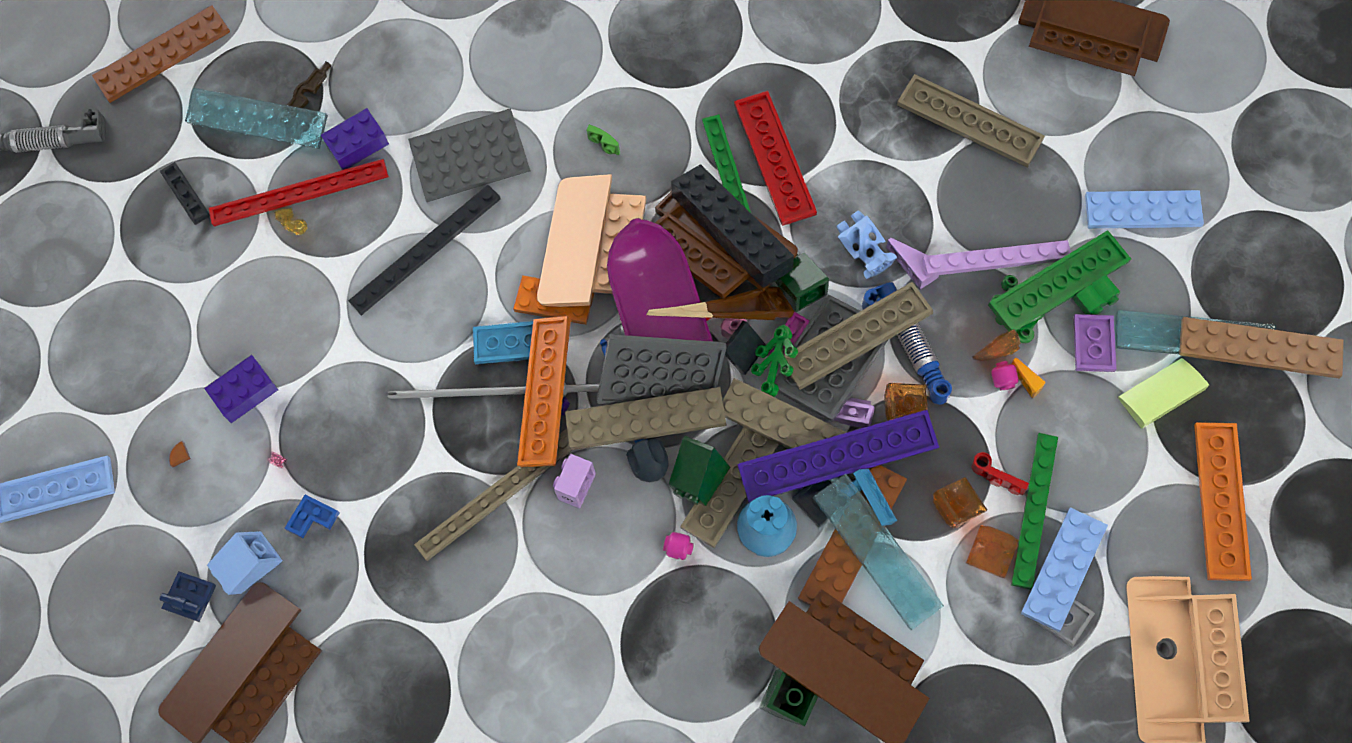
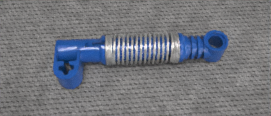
[862,282,952,405]

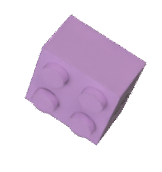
[553,454,596,508]

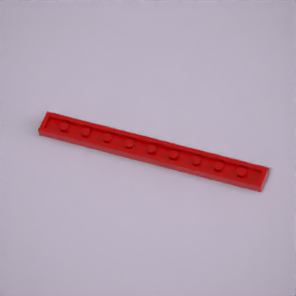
[209,159,389,227]

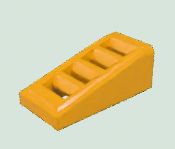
[1011,357,1045,398]

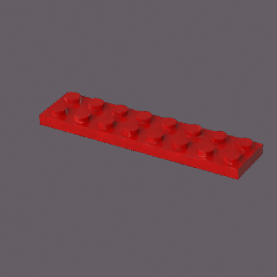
[734,91,817,226]

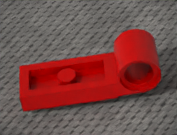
[971,452,1029,496]

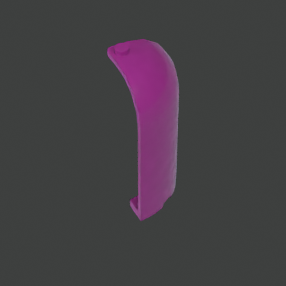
[607,218,713,342]

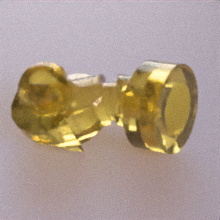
[274,208,307,235]

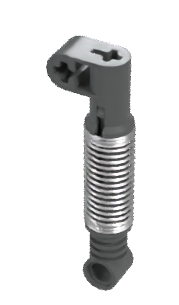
[0,106,105,153]

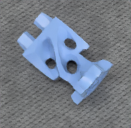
[837,210,897,279]

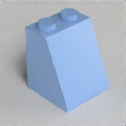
[207,531,283,595]

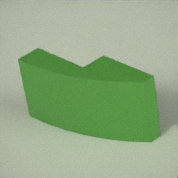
[586,124,620,155]

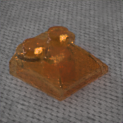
[972,329,1021,361]
[884,383,928,421]
[933,477,987,528]
[966,525,1019,578]

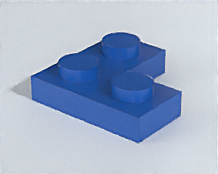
[285,494,340,538]

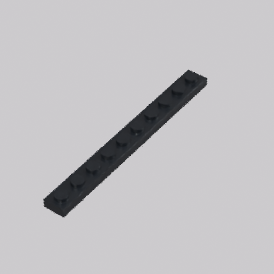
[348,185,501,316]

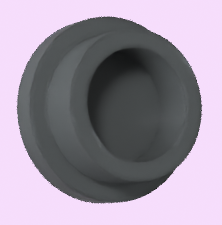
[1156,638,1177,659]

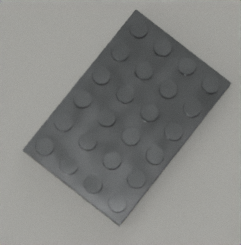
[408,108,530,202]
[774,295,889,422]
[597,334,726,405]

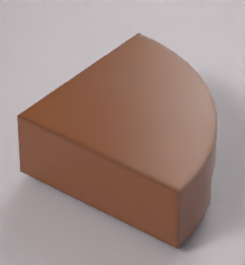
[169,441,191,467]

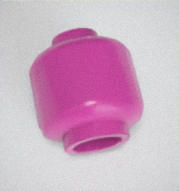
[991,361,1019,391]
[663,532,694,560]

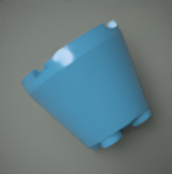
[737,495,797,557]

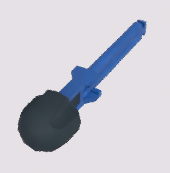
[600,339,669,483]

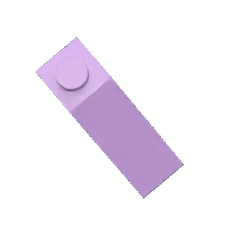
[886,238,939,289]

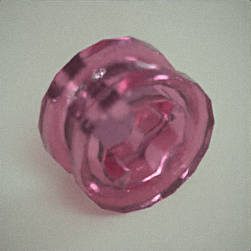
[267,452,287,469]

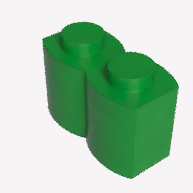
[1073,275,1120,315]

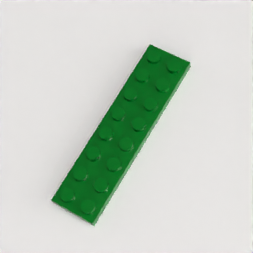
[988,230,1131,335]

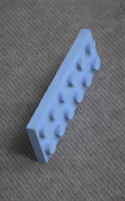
[1085,190,1204,229]
[0,456,115,523]
[1021,507,1108,632]

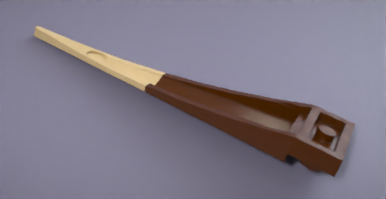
[647,287,795,320]

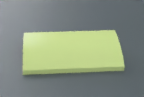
[1118,358,1209,429]

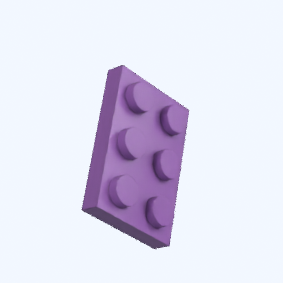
[1073,314,1116,372]

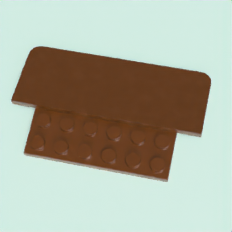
[1018,0,1170,76]
[655,190,798,299]
[158,582,322,743]
[759,589,930,743]

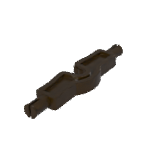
[279,61,331,126]

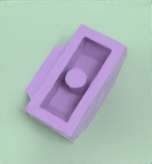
[834,398,875,428]

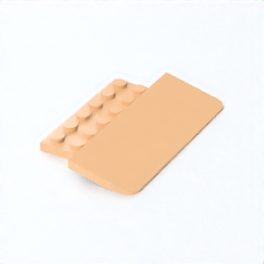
[537,174,646,307]
[1127,576,1249,743]

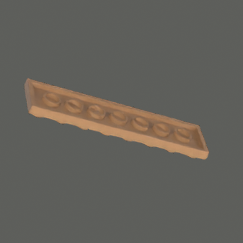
[1179,317,1344,379]

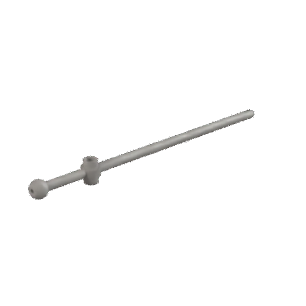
[387,382,599,399]

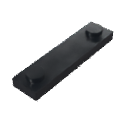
[160,162,210,225]

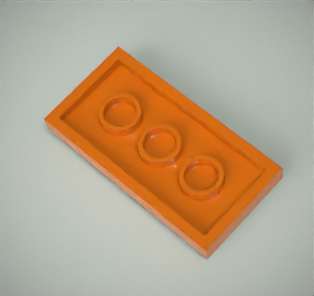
[513,275,595,325]

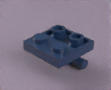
[160,571,216,622]

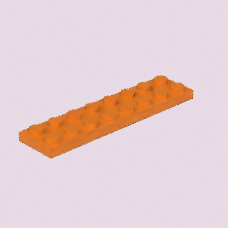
[517,316,571,467]
[1194,422,1252,581]

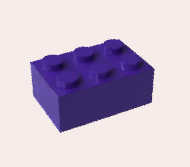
[321,108,389,170]
[204,355,278,423]

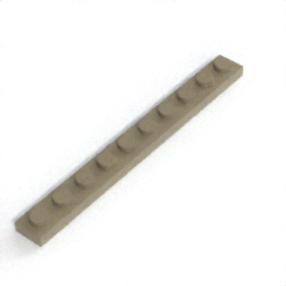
[414,429,572,561]

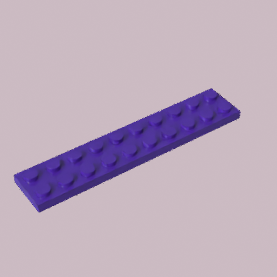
[737,410,939,503]

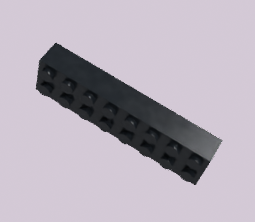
[671,164,794,288]

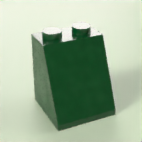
[774,252,829,312]
[668,436,731,506]
[759,669,818,726]

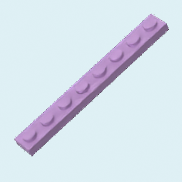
[922,240,1071,277]

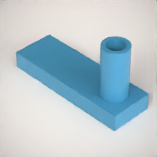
[841,469,897,526]

